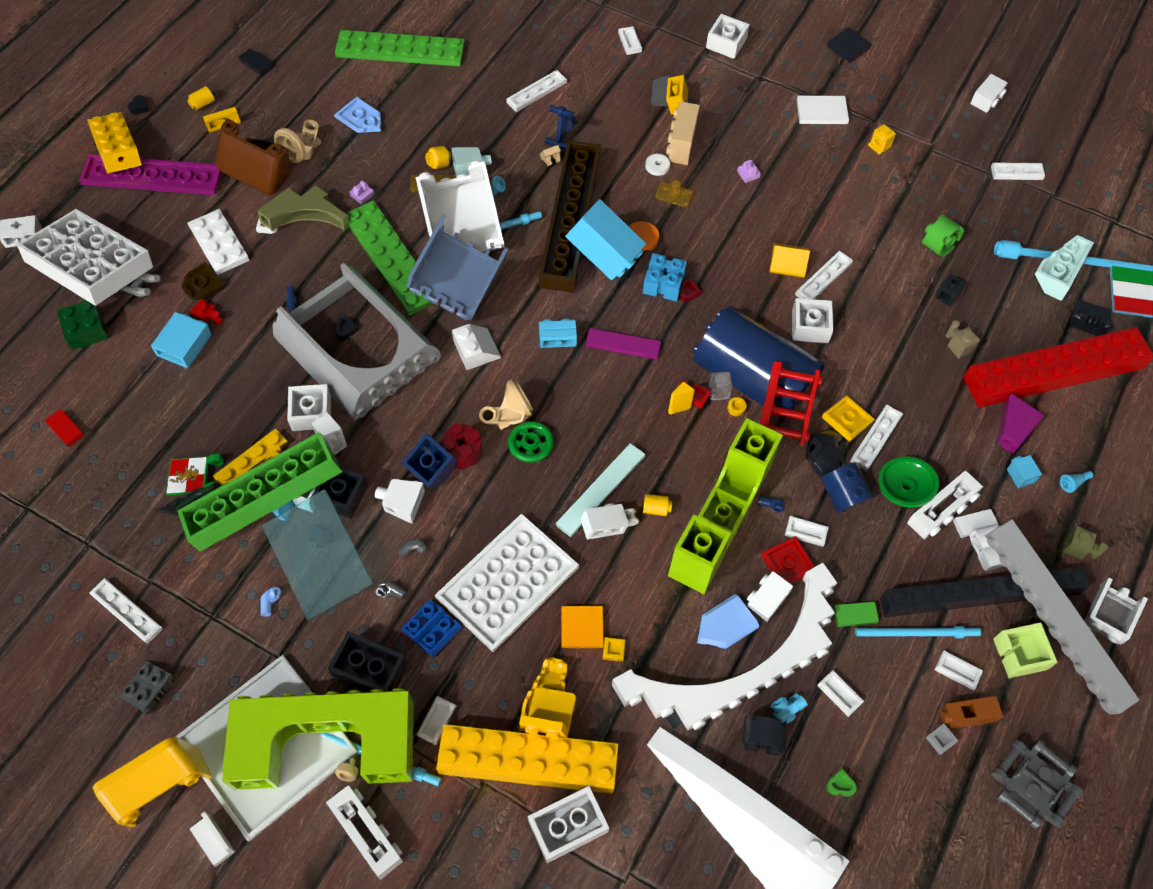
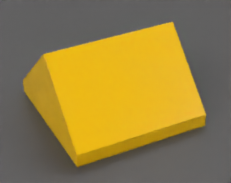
[770,243,810,278]

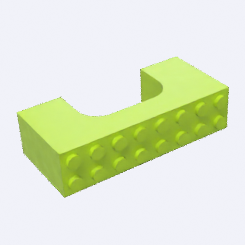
[668,418,783,594]
[222,688,414,790]

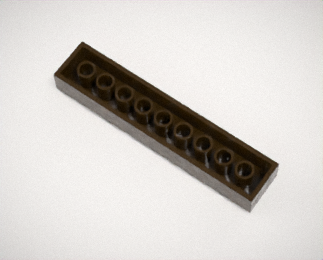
[539,140,601,293]

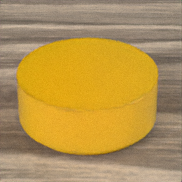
[727,397,747,416]

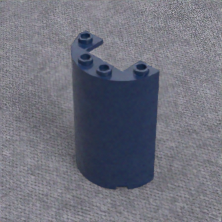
[693,306,826,420]

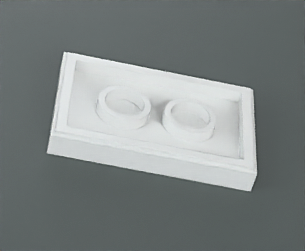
[796,96,849,124]

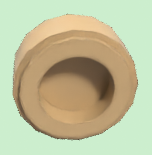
[335,758,359,782]

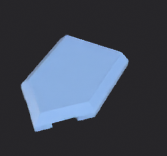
[334,97,381,133]
[697,594,759,649]

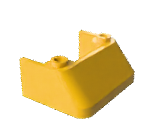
[93,737,213,828]

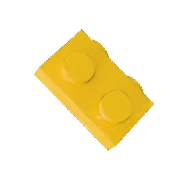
[519,687,576,739]

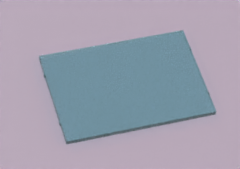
[262,489,373,621]

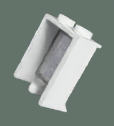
[1084,578,1148,645]

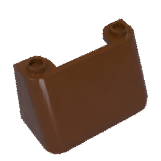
[216,118,290,195]

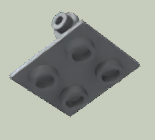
[119,661,175,715]

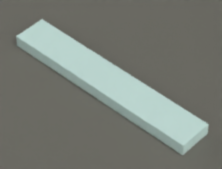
[556,443,645,537]

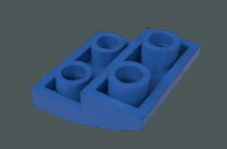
[401,599,462,657]

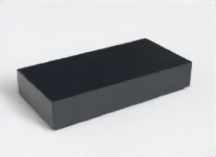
[238,49,273,76]

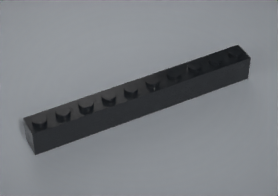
[880,567,1090,617]

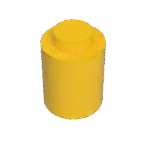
[187,86,215,110]
[643,494,672,516]

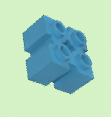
[643,253,687,302]

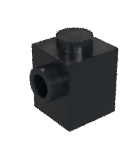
[935,274,966,306]

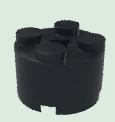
[741,716,788,756]

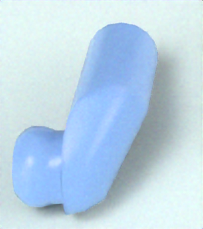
[261,587,281,617]

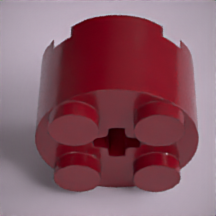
[442,423,482,469]

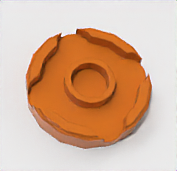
[629,221,659,252]

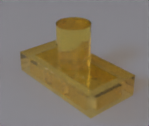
[655,180,693,207]

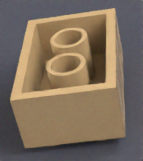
[666,102,700,165]

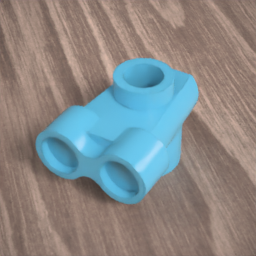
[771,693,808,723]

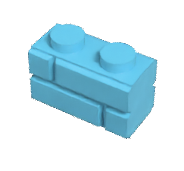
[539,318,577,348]

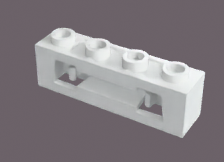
[907,470,983,540]
[326,785,403,880]

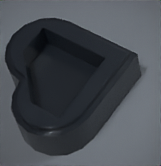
[128,95,149,115]
[335,316,359,340]

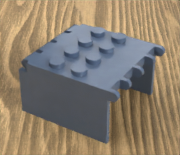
[406,214,508,321]

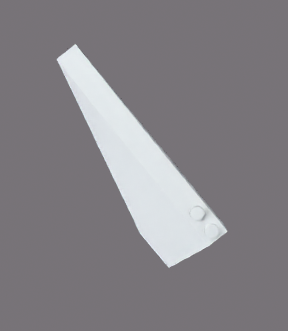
[647,727,849,889]

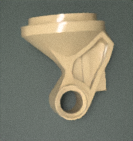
[274,120,321,163]
[479,379,533,430]

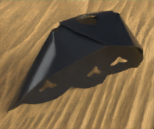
[806,428,847,478]
[153,479,219,516]

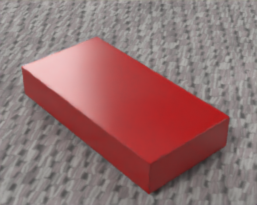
[44,409,84,447]

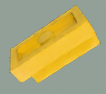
[203,107,241,133]

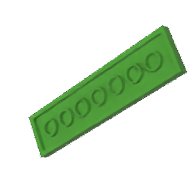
[335,30,465,66]
[347,200,440,316]

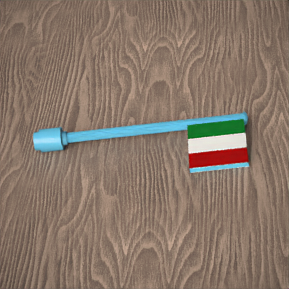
[994,240,1153,318]

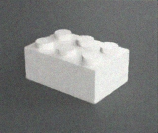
[528,786,609,863]

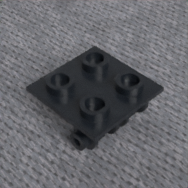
[1069,299,1112,336]

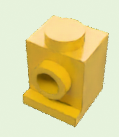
[868,124,896,155]

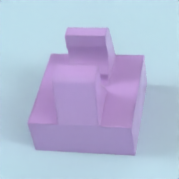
[737,160,761,183]
[349,180,374,205]

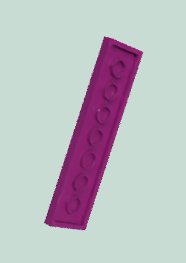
[79,154,222,196]

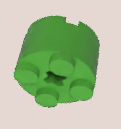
[922,214,964,257]

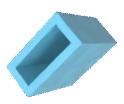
[151,312,212,368]

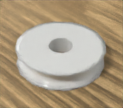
[645,153,670,176]

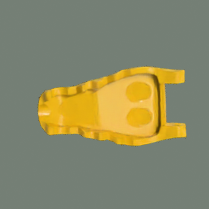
[519,657,567,732]

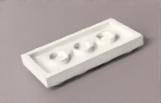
[188,209,249,275]

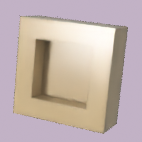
[539,145,560,166]

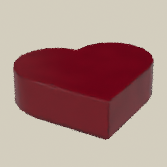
[679,279,702,302]

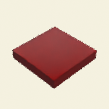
[761,536,815,584]

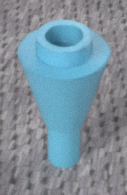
[1060,471,1093,493]

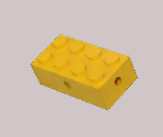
[87,112,142,174]

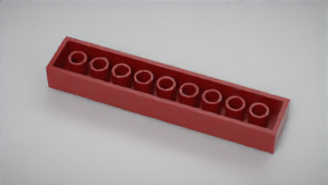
[963,327,1153,408]

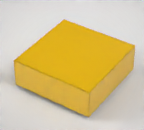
[603,637,625,662]

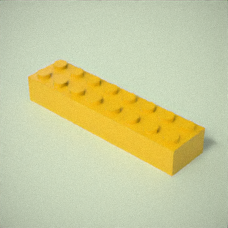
[436,724,618,794]

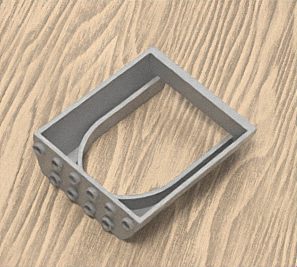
[273,263,441,421]

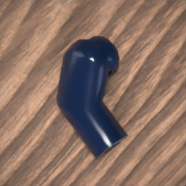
[757,495,785,513]

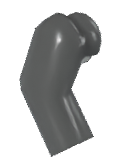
[396,539,428,558]
[375,582,407,600]

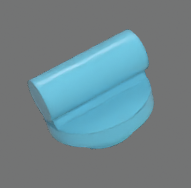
[491,175,505,195]

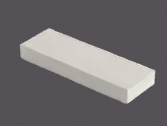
[991,163,1045,180]

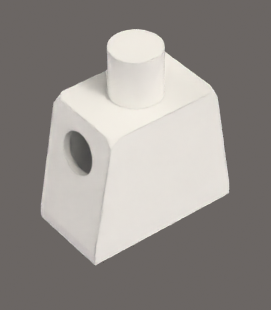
[375,479,425,524]

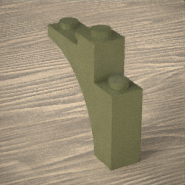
[257,185,349,231]

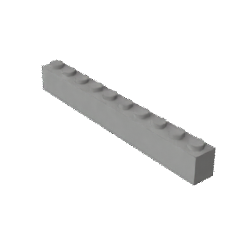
[985,519,1139,714]

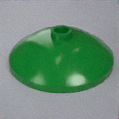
[878,457,939,508]

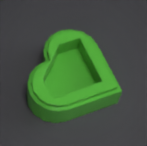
[826,768,857,797]

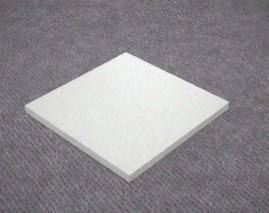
[175,655,358,842]

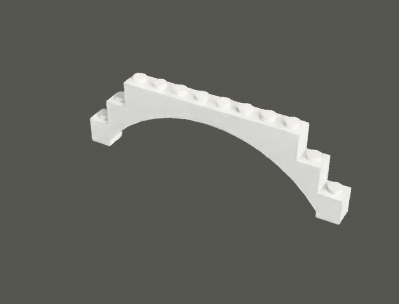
[612,563,837,731]

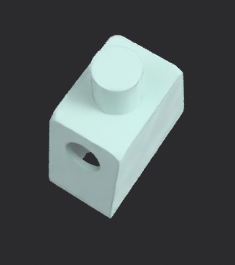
[452,147,492,178]

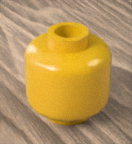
[426,146,452,169]

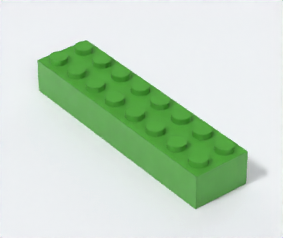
[178,432,342,551]

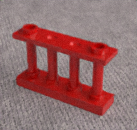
[760,361,822,446]

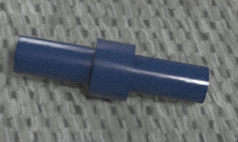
[286,286,298,313]

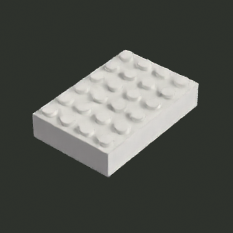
[17,209,153,306]

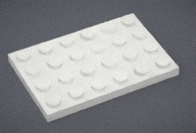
[435,514,579,652]

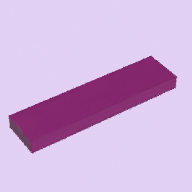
[586,328,661,360]

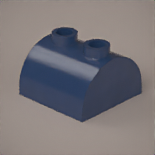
[401,433,456,488]
[821,462,874,513]

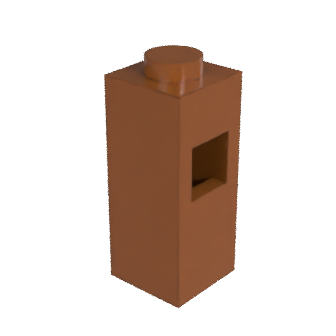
[940,696,1003,730]

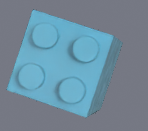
[565,199,646,281]

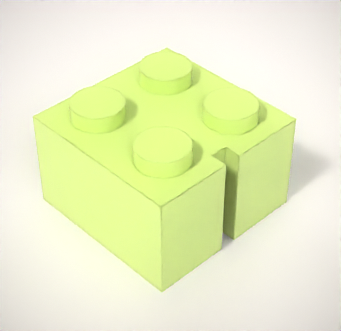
[993,623,1058,678]

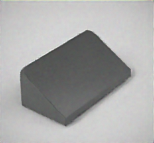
[651,75,669,107]

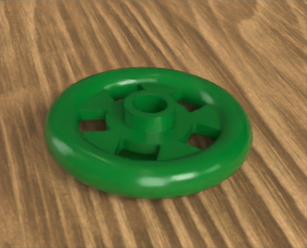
[508,421,554,463]

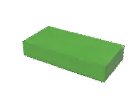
[833,602,879,627]

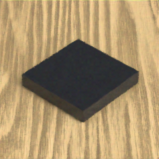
[827,27,872,63]

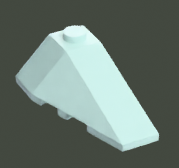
[1035,235,1094,301]

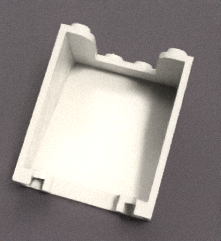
[416,160,505,253]

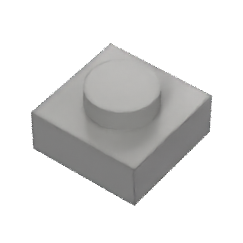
[926,723,958,755]

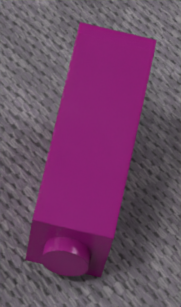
[997,393,1044,454]

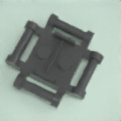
[991,738,1084,829]

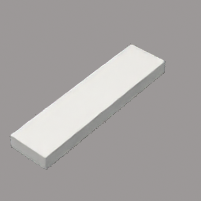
[507,70,567,112]
[795,251,853,300]
[850,404,903,471]
[89,578,163,644]

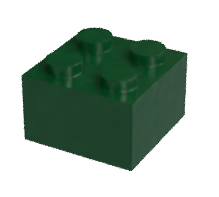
[57,300,109,350]

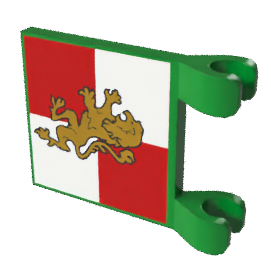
[166,454,224,496]

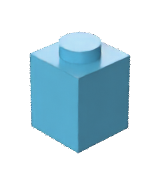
[1007,455,1042,489]

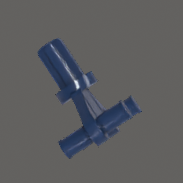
[544,105,578,151]

